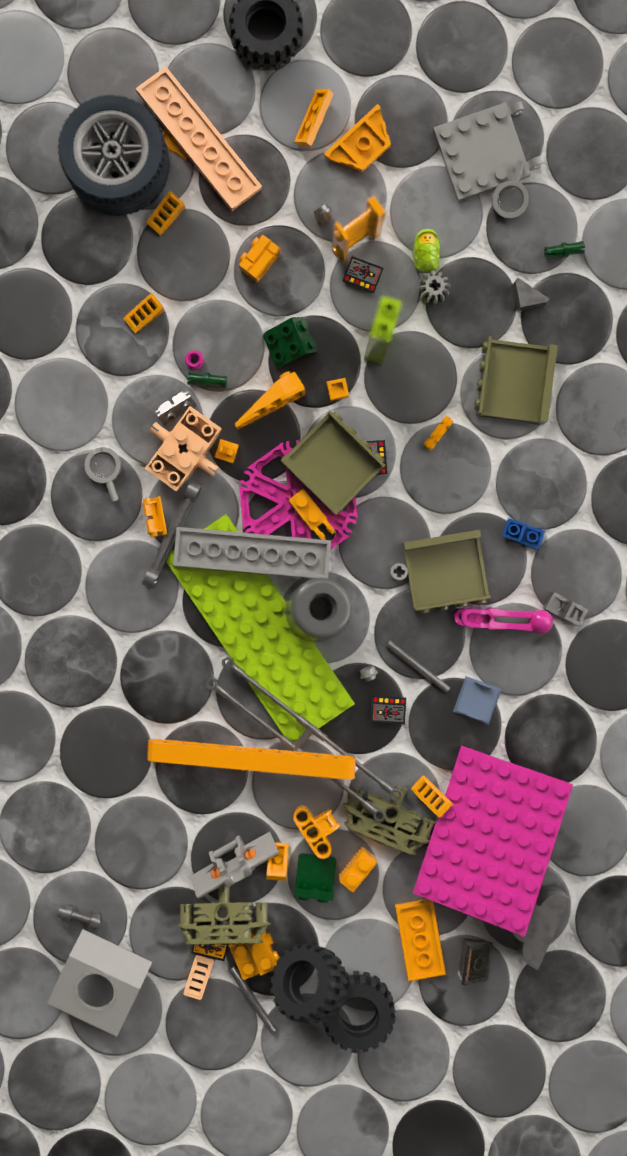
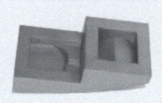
[543,591,588,627]

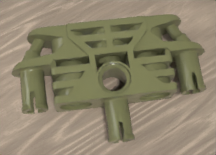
[343,784,435,855]
[176,885,271,945]

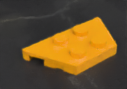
[324,104,391,172]

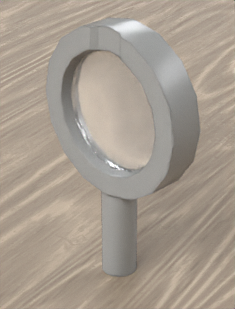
[492,160,529,218]
[85,447,122,502]

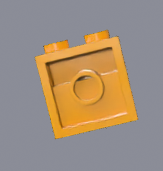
[229,931,279,980]

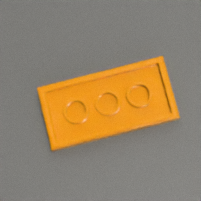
[395,899,446,982]

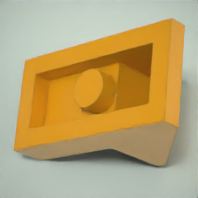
[266,842,289,881]

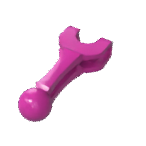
[453,607,553,634]

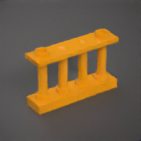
[332,196,386,262]

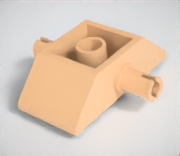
[145,406,221,492]

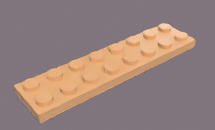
[136,67,262,211]

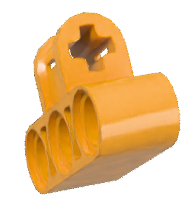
[293,805,341,859]

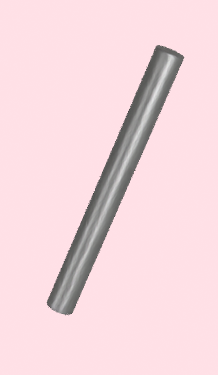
[386,640,450,693]
[228,965,277,1033]

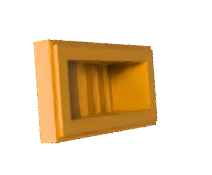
[146,191,186,236]
[123,293,165,334]
[411,776,453,818]

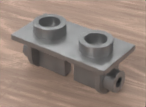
[155,391,196,425]

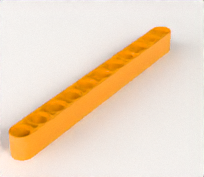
[147,739,356,779]

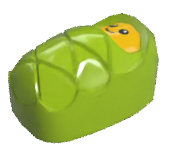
[412,229,440,273]

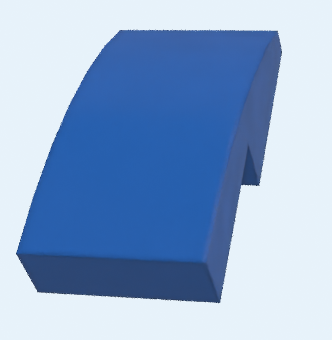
[502,518,545,550]

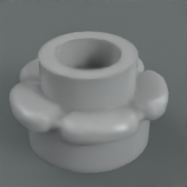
[360,666,378,681]

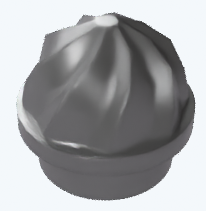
[313,203,333,223]

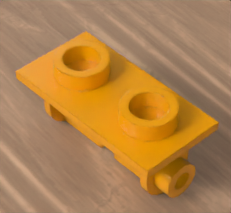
[142,496,167,537]

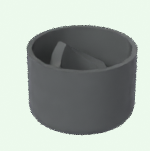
[285,578,352,642]

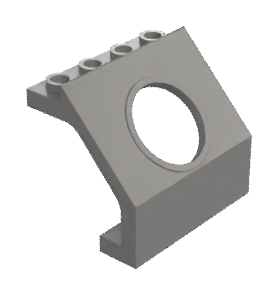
[47,929,152,1037]

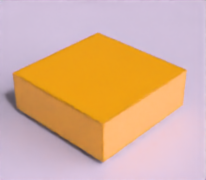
[327,378,349,401]

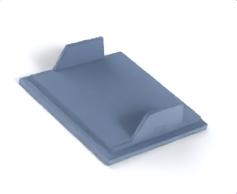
[453,676,502,725]

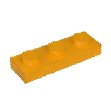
[294,89,334,146]

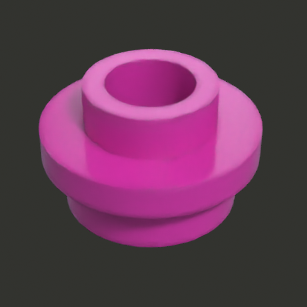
[185,350,204,370]

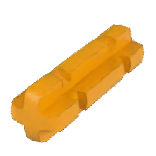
[424,416,453,450]

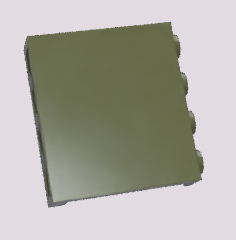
[474,336,558,424]
[280,410,385,516]
[402,530,491,614]

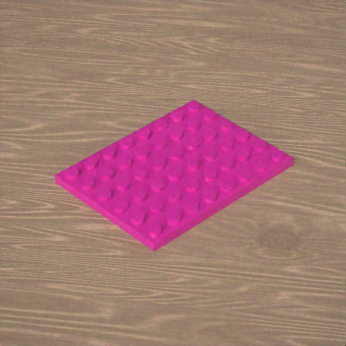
[413,746,573,936]

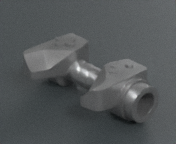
[57,904,102,934]

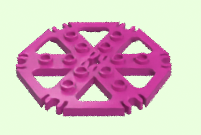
[239,440,358,550]

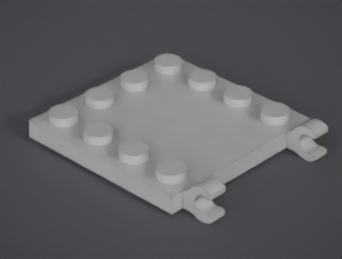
[433,102,542,202]

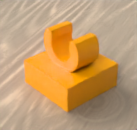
[215,439,239,464]

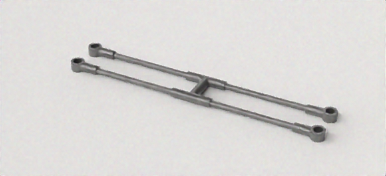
[206,657,402,822]

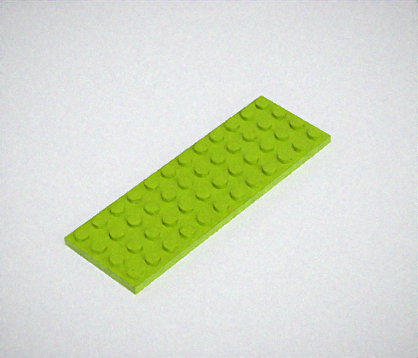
[166,514,355,743]

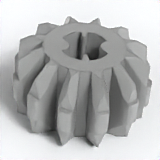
[418,271,451,305]

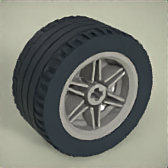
[58,95,170,216]

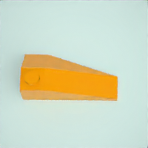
[235,371,305,430]

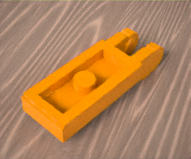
[288,488,336,540]

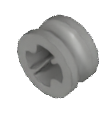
[390,563,408,580]

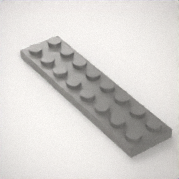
[173,527,331,578]

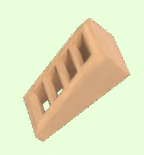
[183,955,214,1000]

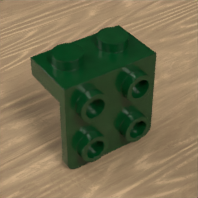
[263,317,317,368]
[294,853,336,903]

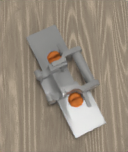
[190,832,279,899]

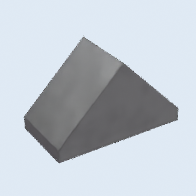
[512,277,549,312]

